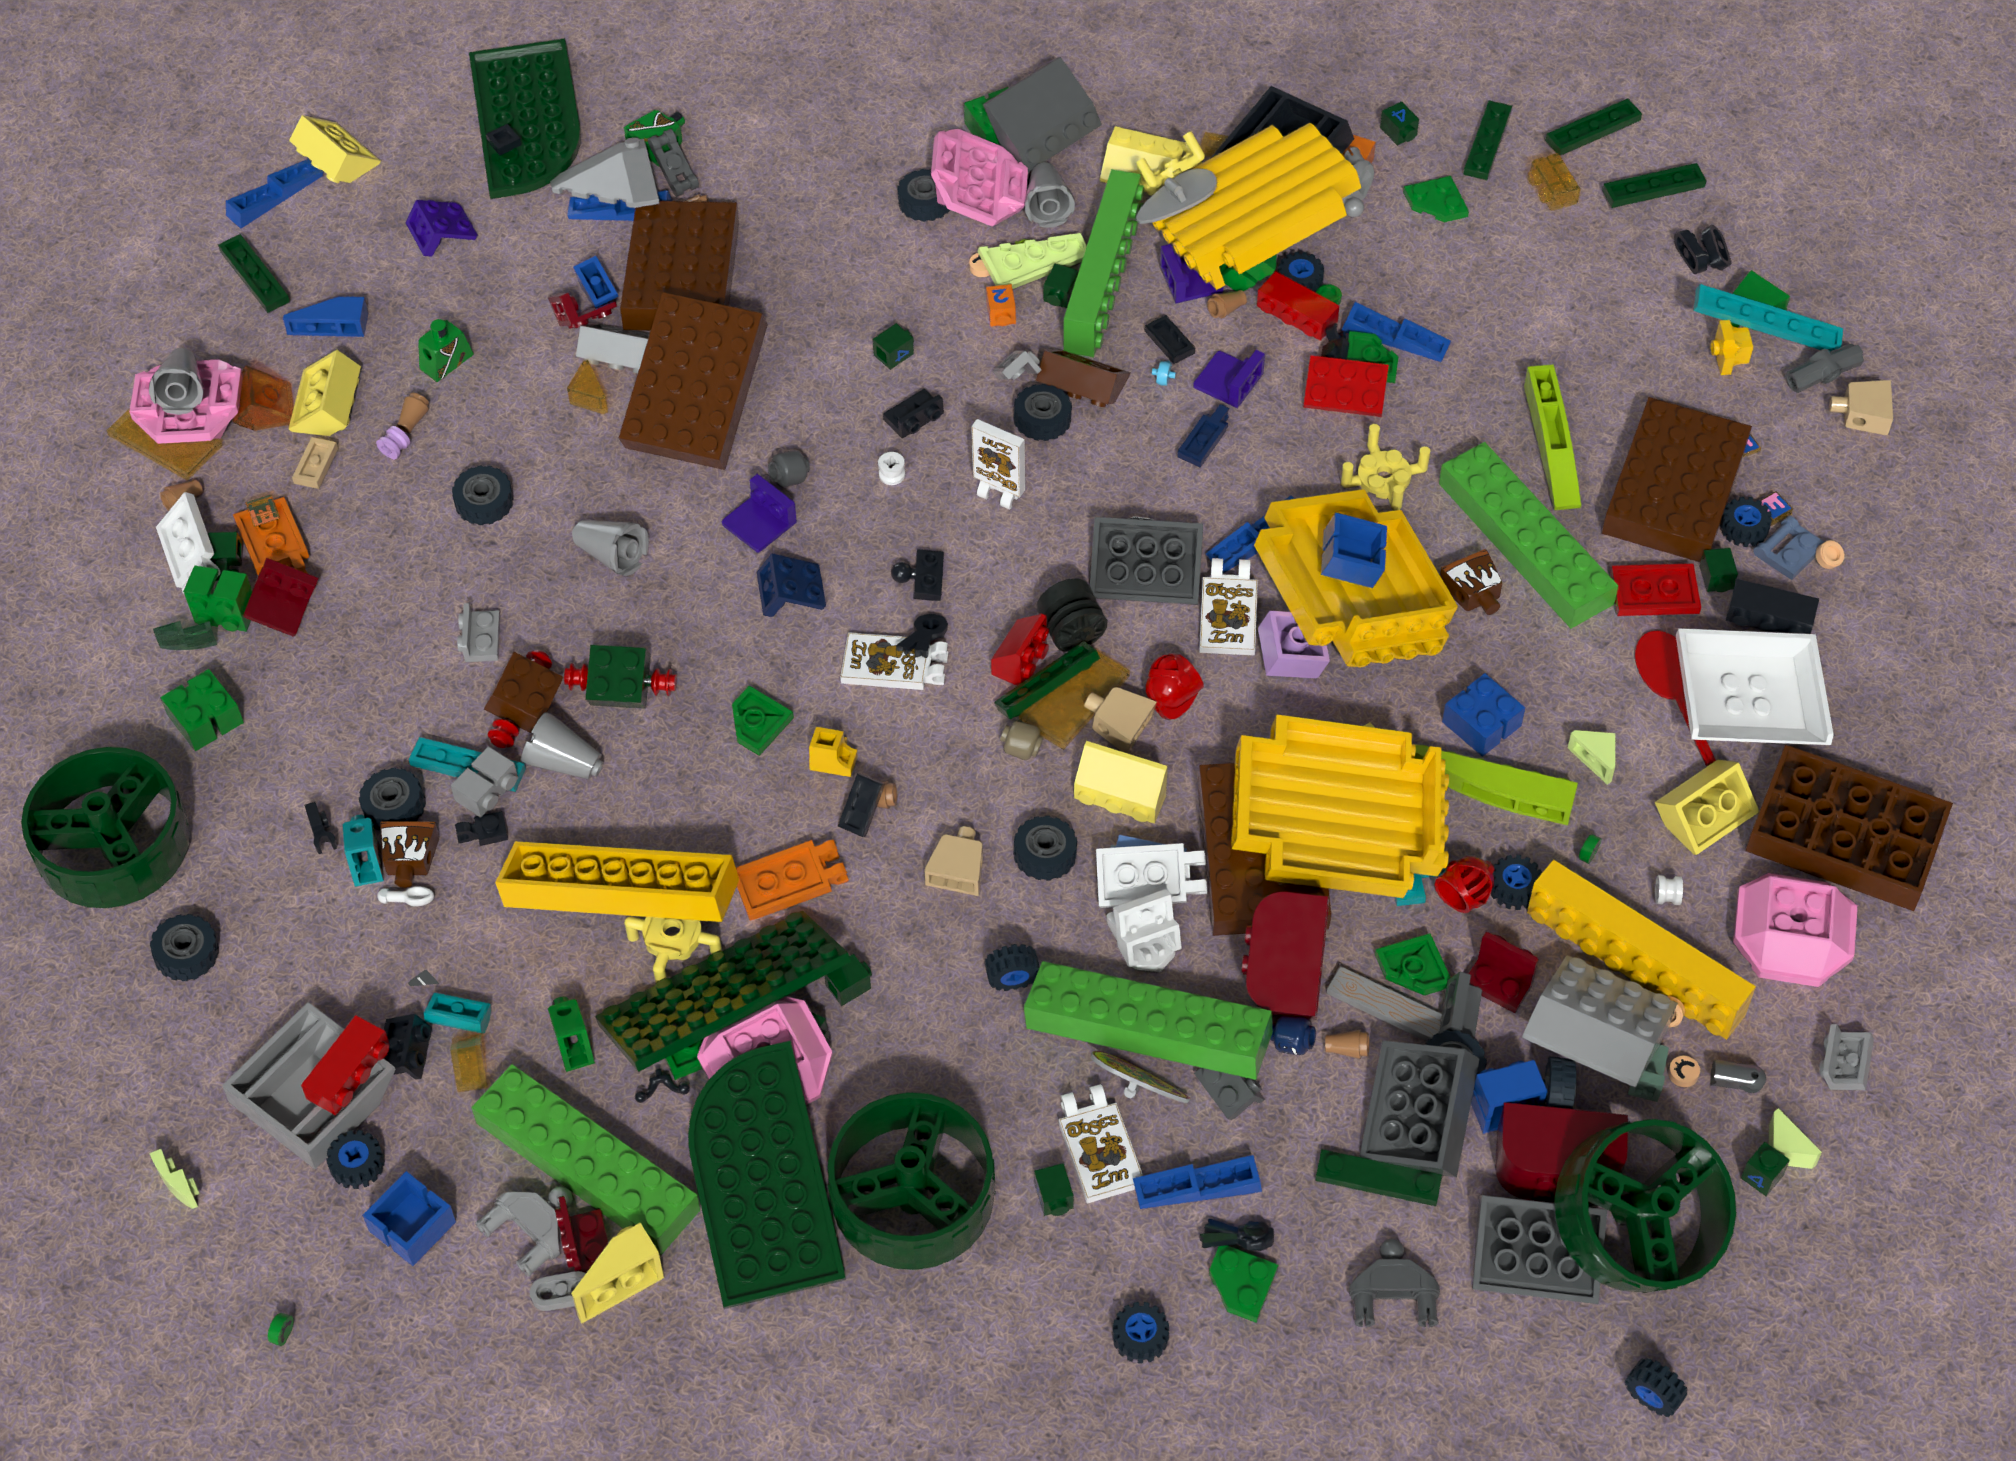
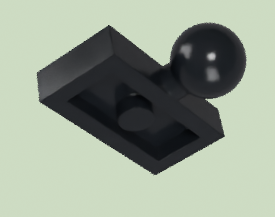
[891,549,944,601]

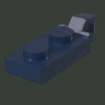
[1177,404,1229,468]

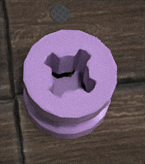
[376,426,410,460]

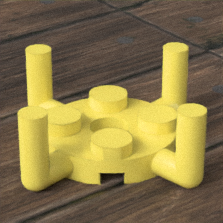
[1135,131,1205,196]
[1341,424,1430,511]
[624,916,722,983]

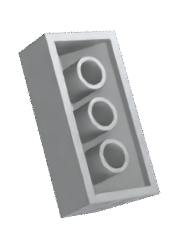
[576,323,650,374]

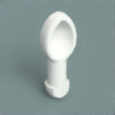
[378,886,434,907]

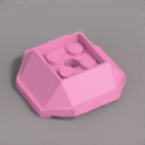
[931,129,1028,227]
[129,360,243,444]
[1733,873,1858,987]
[697,997,833,1105]

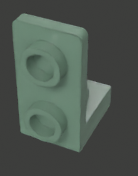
[1628,1045,1669,1102]

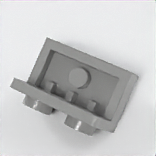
[1820,1024,1874,1090]

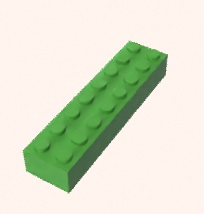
[1064,169,1145,358]
[1439,442,1618,629]
[1024,961,1273,1080]
[471,1064,700,1256]

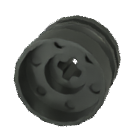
[1037,578,1108,652]

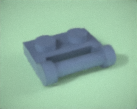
[1753,516,1824,580]

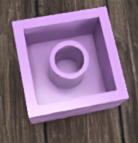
[1258,611,1330,678]

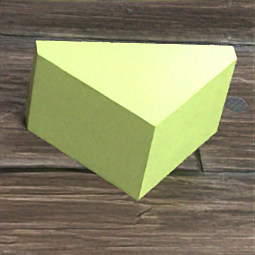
[1568,730,1615,785]
[1769,1108,1822,1169]

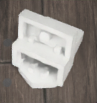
[1106,889,1181,973]

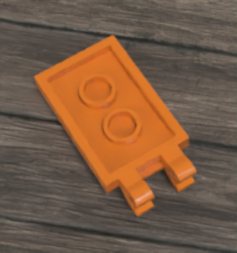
[233,497,310,575]
[736,840,849,921]

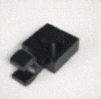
[1321,323,1349,360]
[304,802,337,854]
[455,811,508,846]

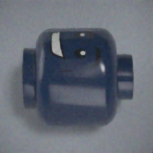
[1270,1015,1316,1055]

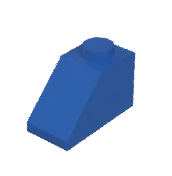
[573,256,619,308]

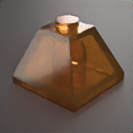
[233,365,294,431]

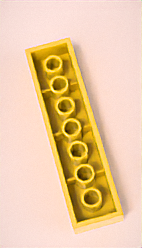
[495,841,739,922]
[1527,859,1756,1040]

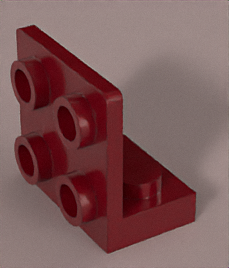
[548,292,617,329]
[243,558,319,637]
[1468,932,1538,1013]
[555,1196,608,1273]

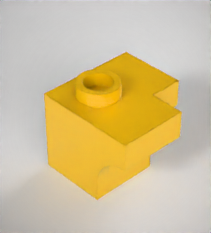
[1711,320,1753,375]
[809,727,857,777]

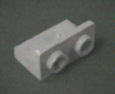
[992,351,1041,380]
[457,603,501,662]

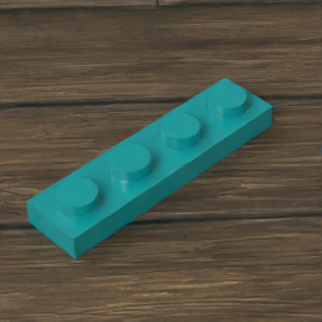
[409,737,526,792]

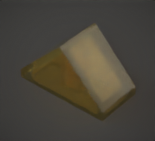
[567,360,608,414]
[450,1034,488,1092]

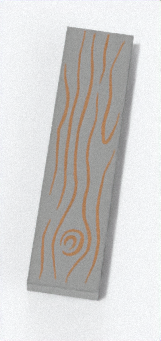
[1327,966,1442,1041]

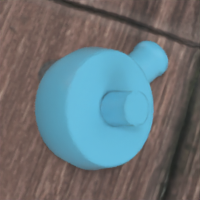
[1152,361,1176,386]

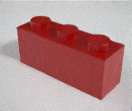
[1257,271,1340,341]
[301,1015,390,1115]

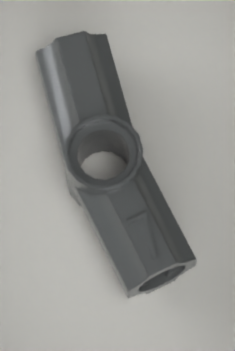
[1785,343,1864,393]

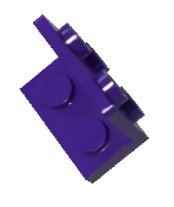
[405,200,478,257]
[1160,244,1224,304]
[1193,350,1265,408]
[722,474,797,553]

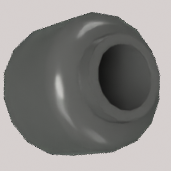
[768,450,810,487]

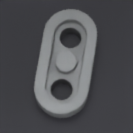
[530,1271,586,1311]

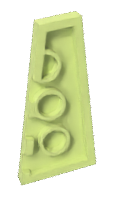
[978,233,1087,289]

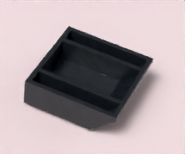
[1211,86,1354,158]

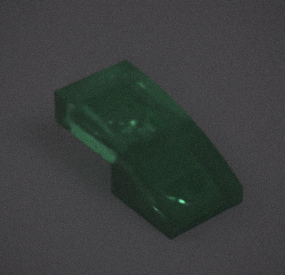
[153,621,217,650]

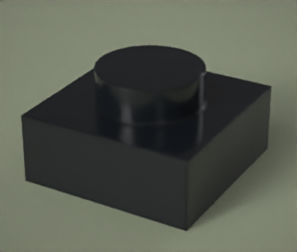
[486,124,521,156]

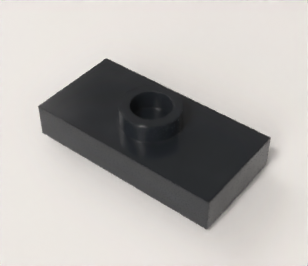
[1145,315,1195,364]
[838,773,885,837]

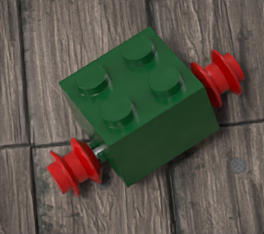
[564,645,677,709]

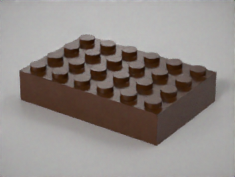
[620,201,739,331]
[619,292,768,470]
[1602,397,1752,562]
[1745,745,1953,911]
[1198,763,1332,936]

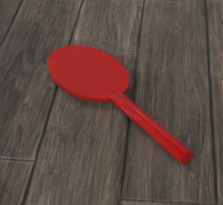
[1635,631,1716,766]

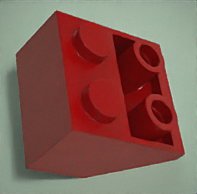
[991,614,1049,686]

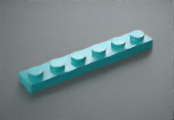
[1693,284,1843,352]

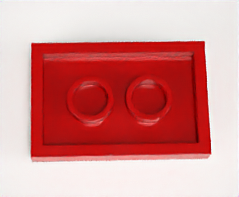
[1303,355,1389,417]
[1610,563,1701,616]

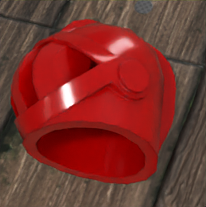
[1146,653,1204,720]
[1434,855,1495,914]

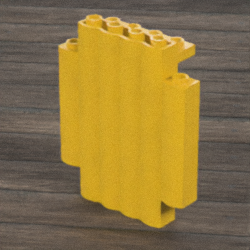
[1152,123,1362,290]
[1254,489,1458,668]
[1231,714,1449,898]

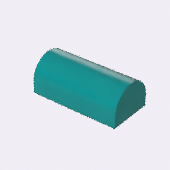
[424,992,491,1034]

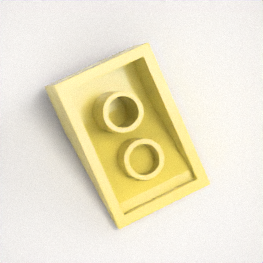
[571,1223,664,1324]

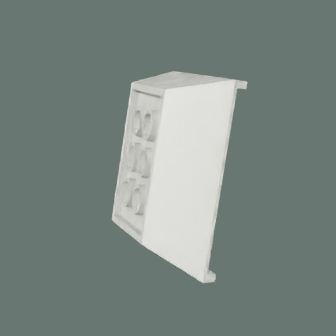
[1676,628,1833,745]

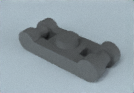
[648,129,699,197]

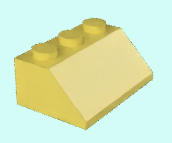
[289,115,381,183]
[1100,126,1186,192]
[288,350,361,436]
[1074,741,1168,824]
[1655,760,1760,855]

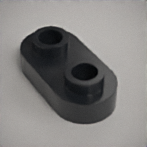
[1701,225,1731,271]
[1674,229,1710,274]

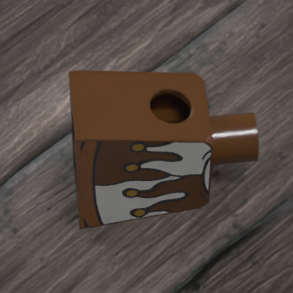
[1440,549,1502,615]
[380,822,440,888]

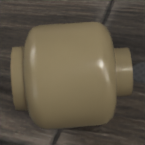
[1000,720,1044,761]

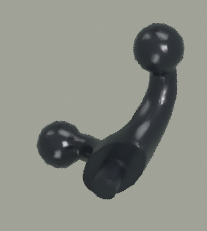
[635,1069,690,1103]

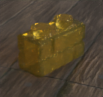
[1528,153,1580,211]

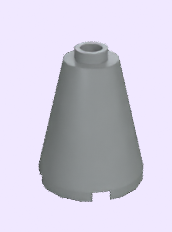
[1024,162,1075,228]
[149,348,204,415]
[572,520,649,576]
[521,712,604,780]

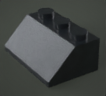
[1726,579,1819,634]

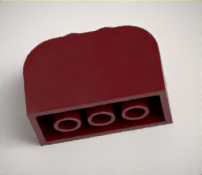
[1242,892,1329,1020]
[1496,1102,1628,1206]

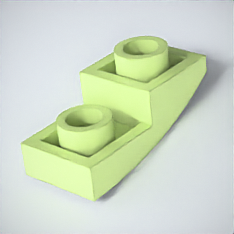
[149,1149,199,1209]

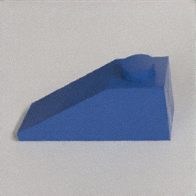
[283,296,369,337]

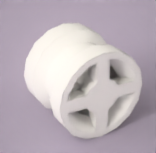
[878,452,905,485]
[1655,875,1683,906]

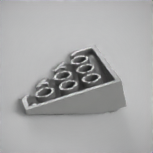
[550,138,659,208]

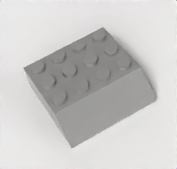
[1522,956,1678,1088]
[222,1002,395,1169]

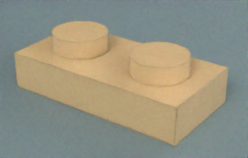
[292,437,338,489]

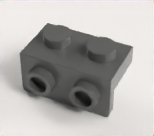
[1194,1068,1265,1120]

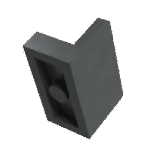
[1439,972,1482,1040]

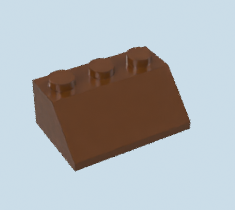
[1036,349,1131,408]

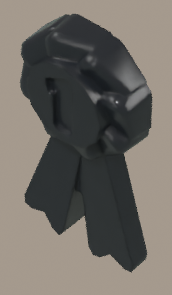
[896,614,948,658]
[1200,1219,1274,1251]

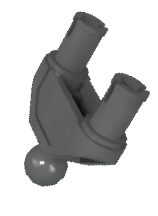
[1349,1238,1440,1327]

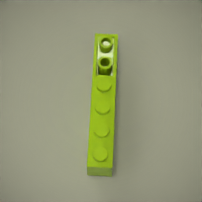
[1524,364,1581,510]
[1414,744,1578,825]

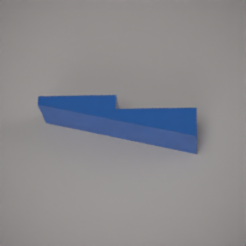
[226,159,323,229]
[567,190,673,221]
[1341,302,1451,362]
[1206,495,1295,574]
[1133,1155,1262,1209]

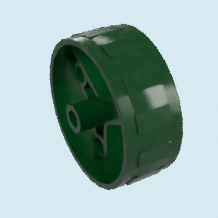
[21,747,190,908]
[827,1092,996,1270]
[1555,1119,1737,1293]

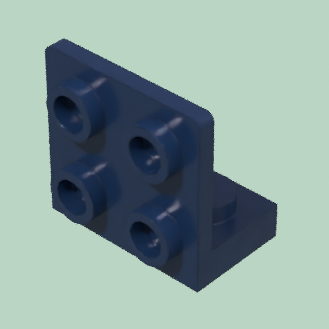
[756,553,826,617]

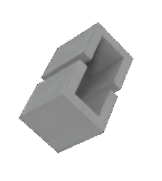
[451,747,518,817]

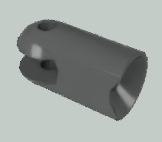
[1710,1060,1766,1093]

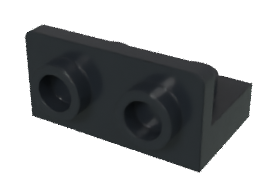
[883,388,944,439]
[384,1014,432,1080]

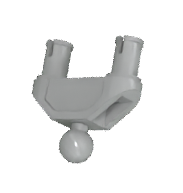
[1342,147,1374,217]
[475,1186,572,1277]

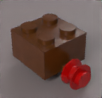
[484,650,564,748]

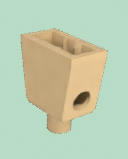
[1829,380,1893,435]
[1084,687,1156,754]
[925,826,983,896]

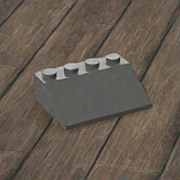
[983,57,1102,172]
[1090,517,1203,605]
[1359,1041,1479,1177]
[1472,1194,1607,1304]

